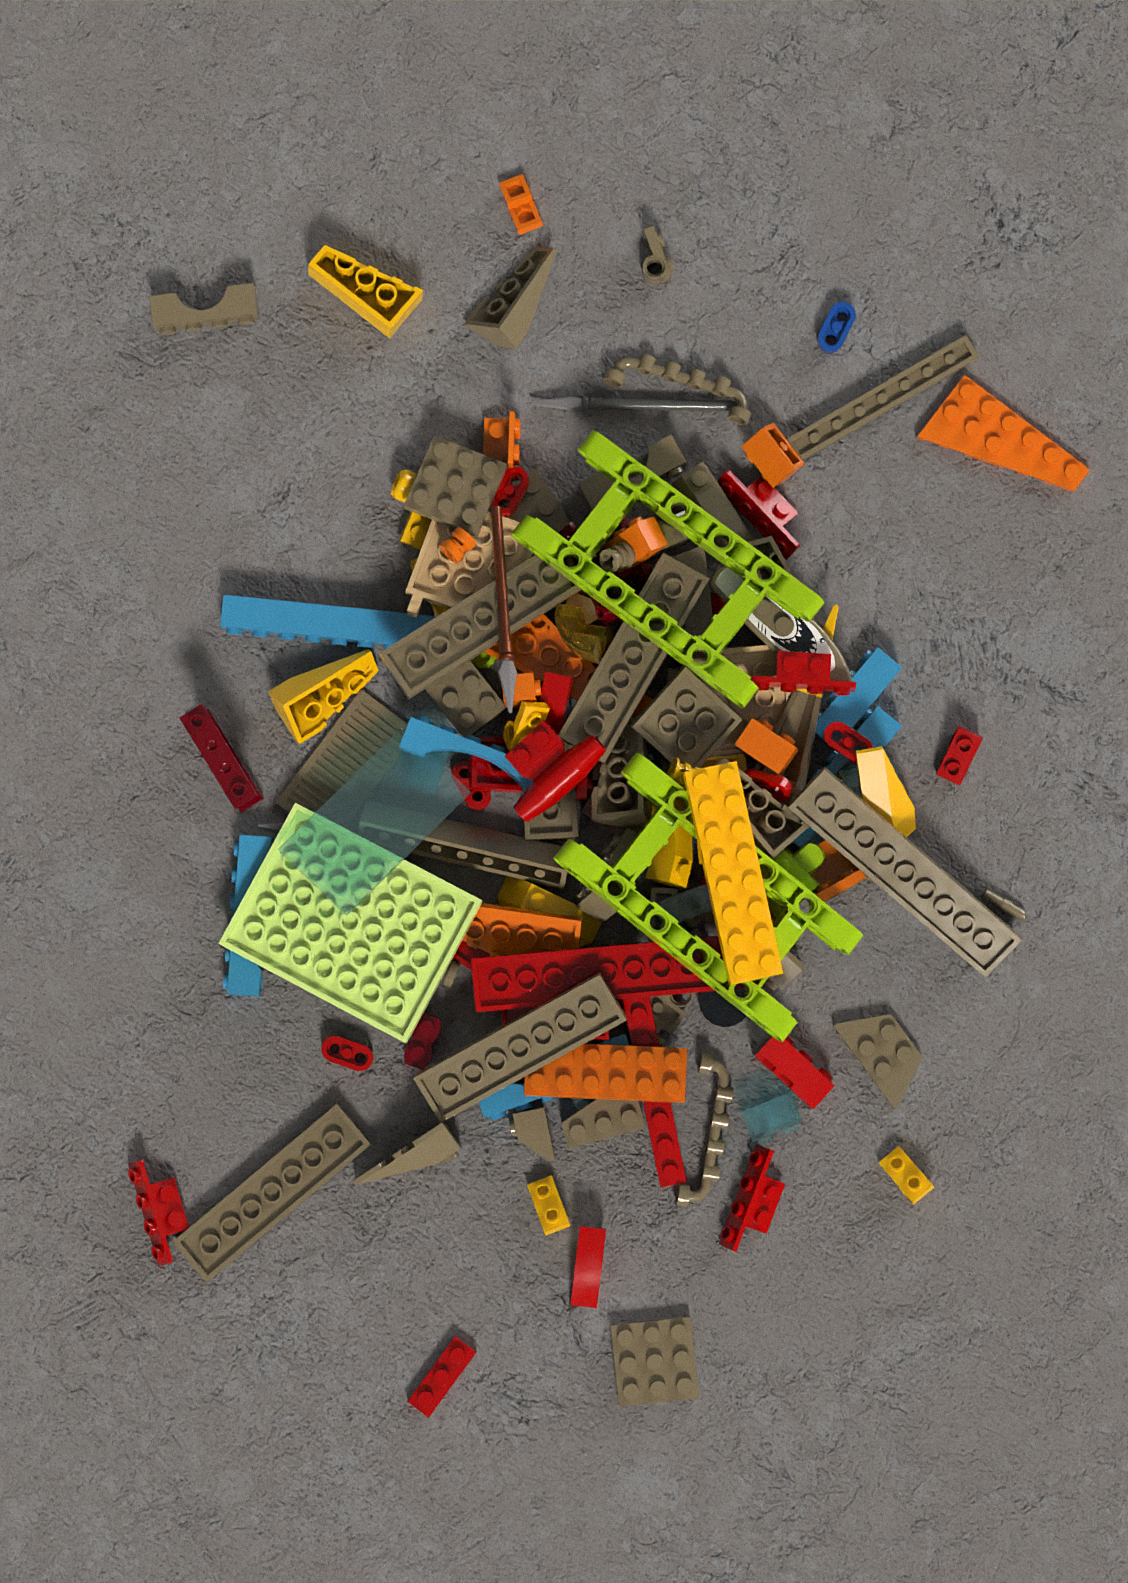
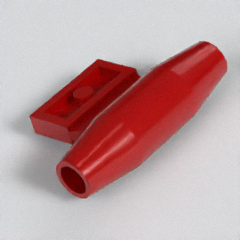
[505,720,607,822]

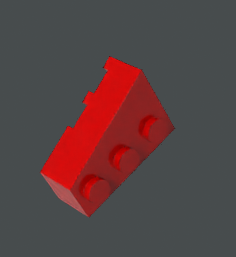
[753,1035,835,1109]

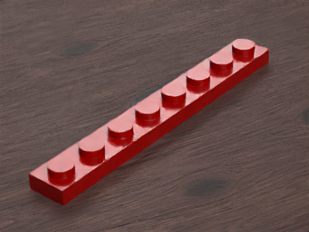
[623,997,687,1188]

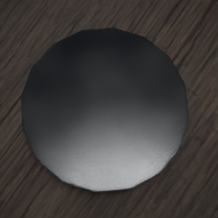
[699,988,746,1027]

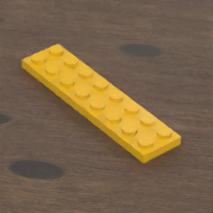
[683,761,783,985]

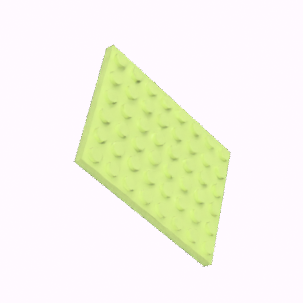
[218,803,483,1044]

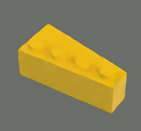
[308,245,423,339]

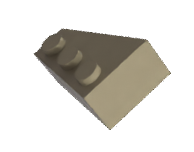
[561,1099,646,1149]

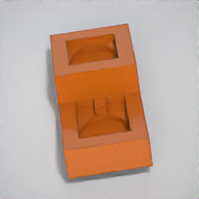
[499,174,543,235]

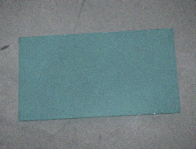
[278,728,471,916]

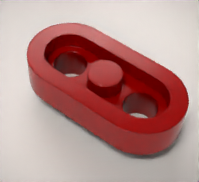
[491,467,530,517]
[823,722,873,763]
[451,761,491,810]
[744,769,792,802]
[321,1036,374,1071]

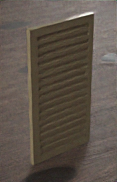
[275,689,408,828]

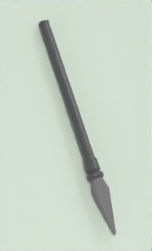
[530,396,737,411]

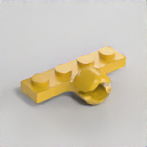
[391,469,432,550]

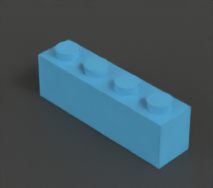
[815,647,902,751]

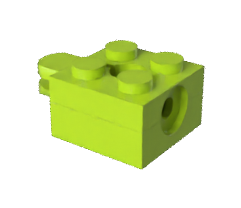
[760,843,825,917]

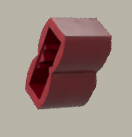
[404,1013,442,1070]

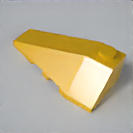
[268,649,379,744]

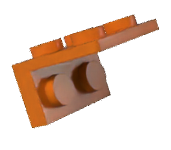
[483,411,521,469]
[812,840,866,902]

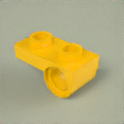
[503,701,550,751]
[879,1146,934,1205]
[527,1175,571,1236]

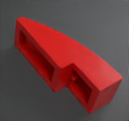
[539,671,574,735]
[570,1225,606,1308]

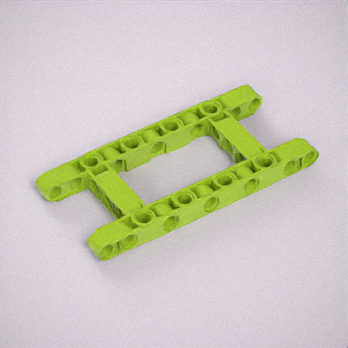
[511,430,824,708]
[553,753,863,1042]

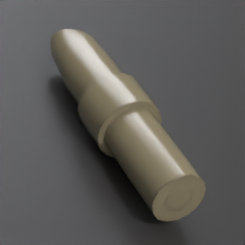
[981,889,1027,921]

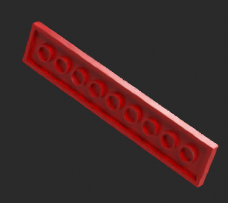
[471,936,744,1012]

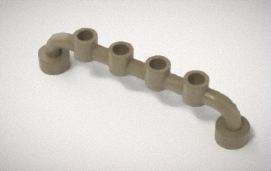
[603,354,751,425]
[675,1052,734,1207]

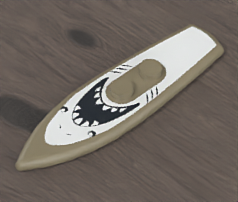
[709,564,853,682]

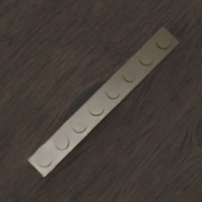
[787,335,979,461]

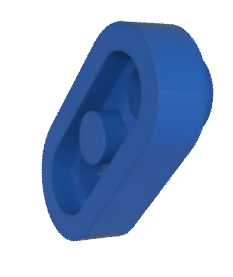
[817,302,856,353]

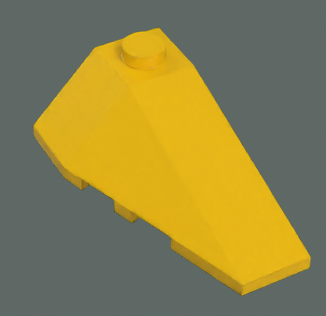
[856,746,916,837]
[646,785,693,891]

